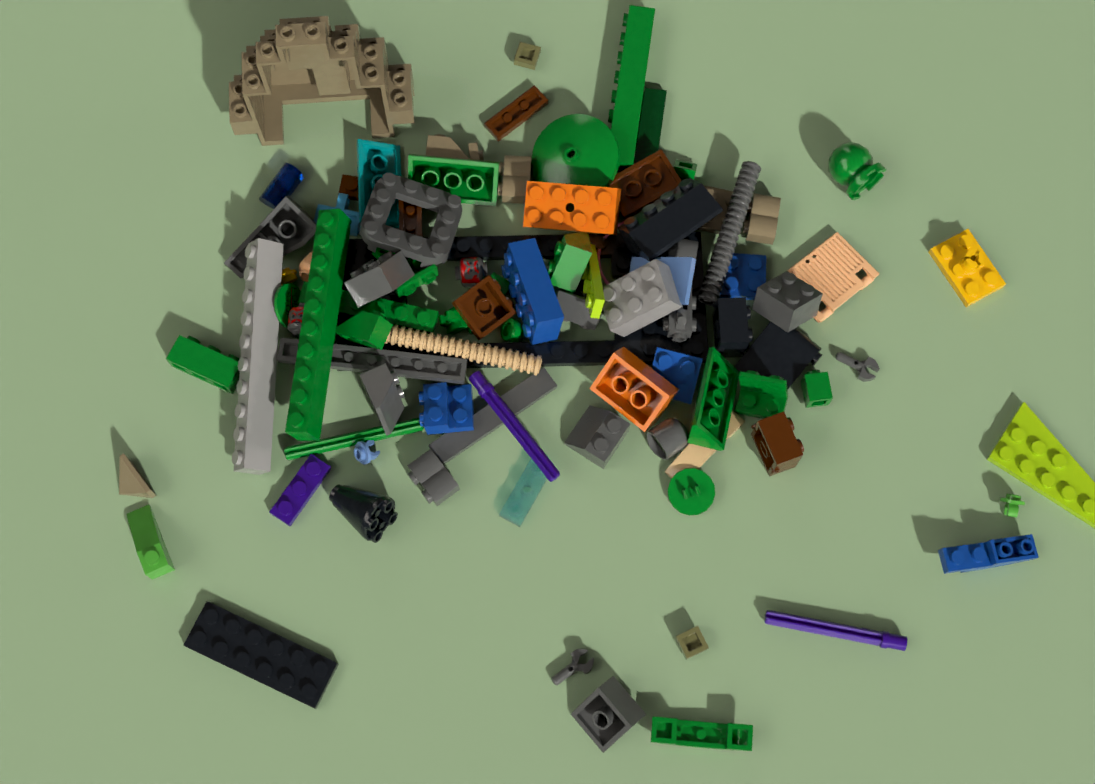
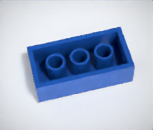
[502,238,564,345]

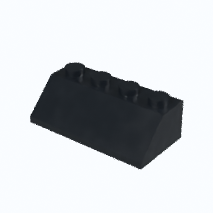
[617,178,723,262]

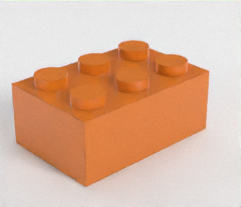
[589,347,679,432]

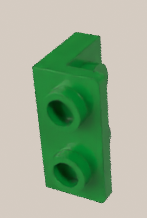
[394,258,439,298]

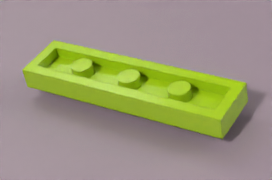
[581,244,605,319]

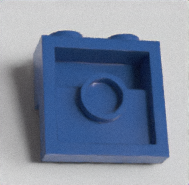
[419,382,474,435]

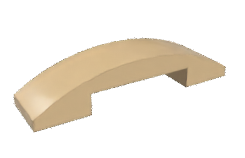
[665,410,745,479]

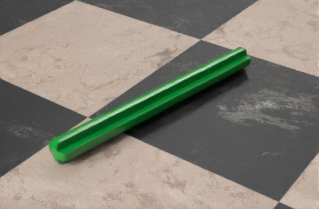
[284,417,424,460]

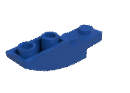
[938,534,1039,574]

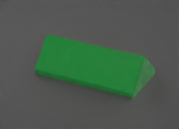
[408,154,500,206]
[687,347,740,451]

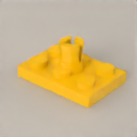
[929,229,1006,307]

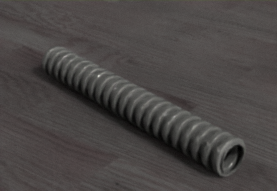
[698,161,761,306]

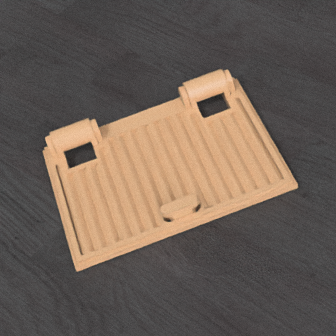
[788,232,879,323]

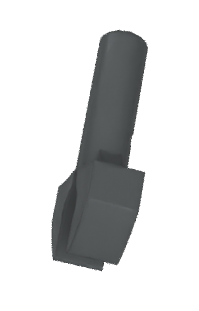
[836,352,880,382]
[551,649,594,685]

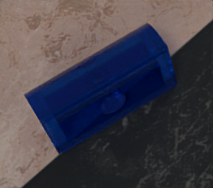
[259,162,304,209]

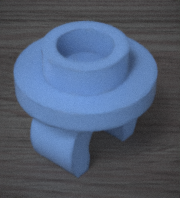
[354,440,380,465]

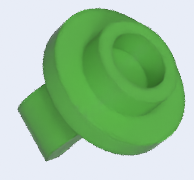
[1000,493,1025,517]

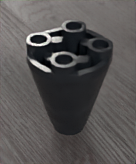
[329,484,398,543]

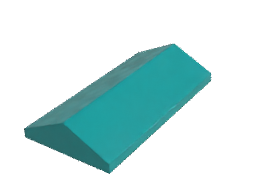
[357,139,401,229]

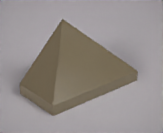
[119,453,156,498]

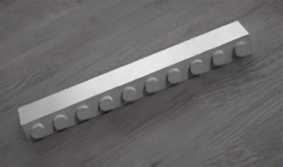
[232,238,284,475]

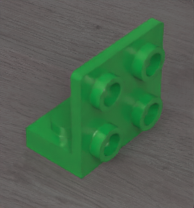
[735,370,788,419]

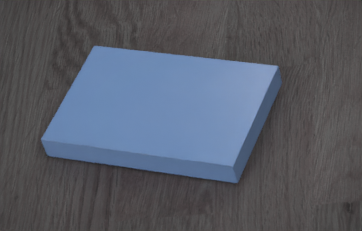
[629,257,696,305]

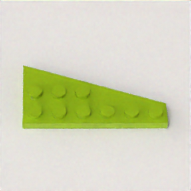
[986,402,1095,529]

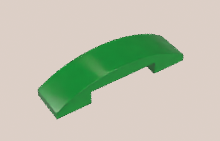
[651,716,753,751]

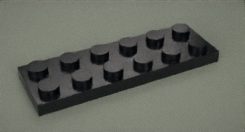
[183,601,339,709]

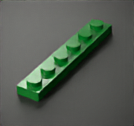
[298,281,439,334]

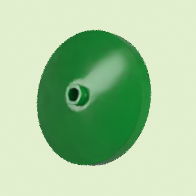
[531,114,620,187]

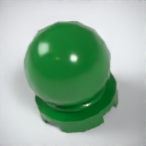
[828,142,887,200]

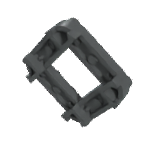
[359,173,462,269]

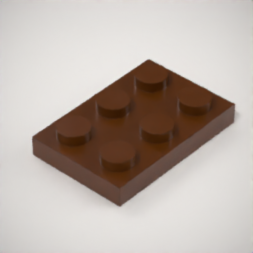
[609,149,681,220]

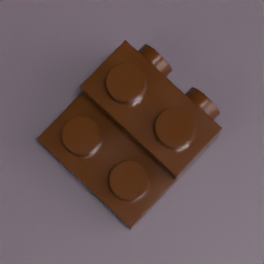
[452,275,516,340]

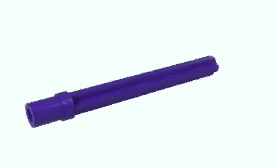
[469,371,560,482]
[764,610,908,651]

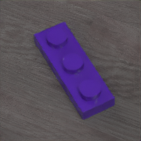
[269,454,332,527]

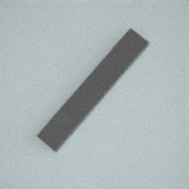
[428,367,557,465]

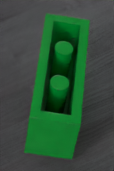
[166,335,240,394]

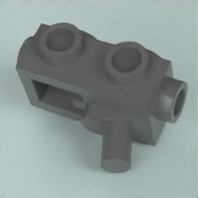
[663,288,696,342]

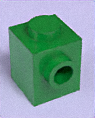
[800,370,833,408]

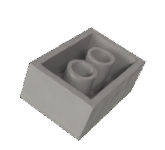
[603,259,683,337]

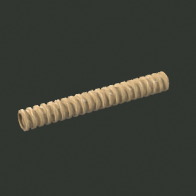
[385,325,542,376]

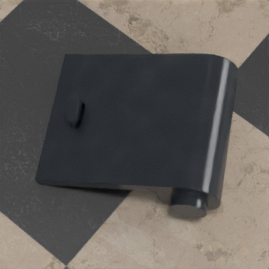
[734,322,822,389]

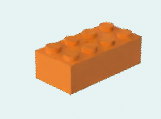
[523,181,621,235]

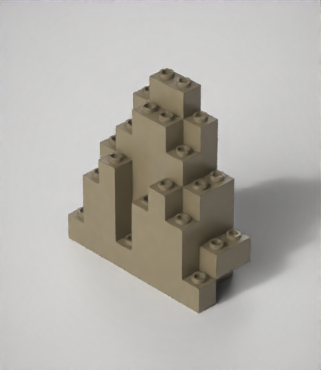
[229,16,415,146]

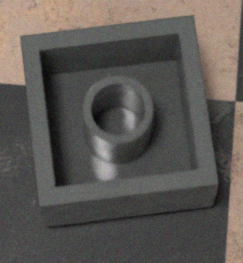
[344,251,415,307]
[752,271,823,332]

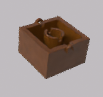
[751,411,804,477]

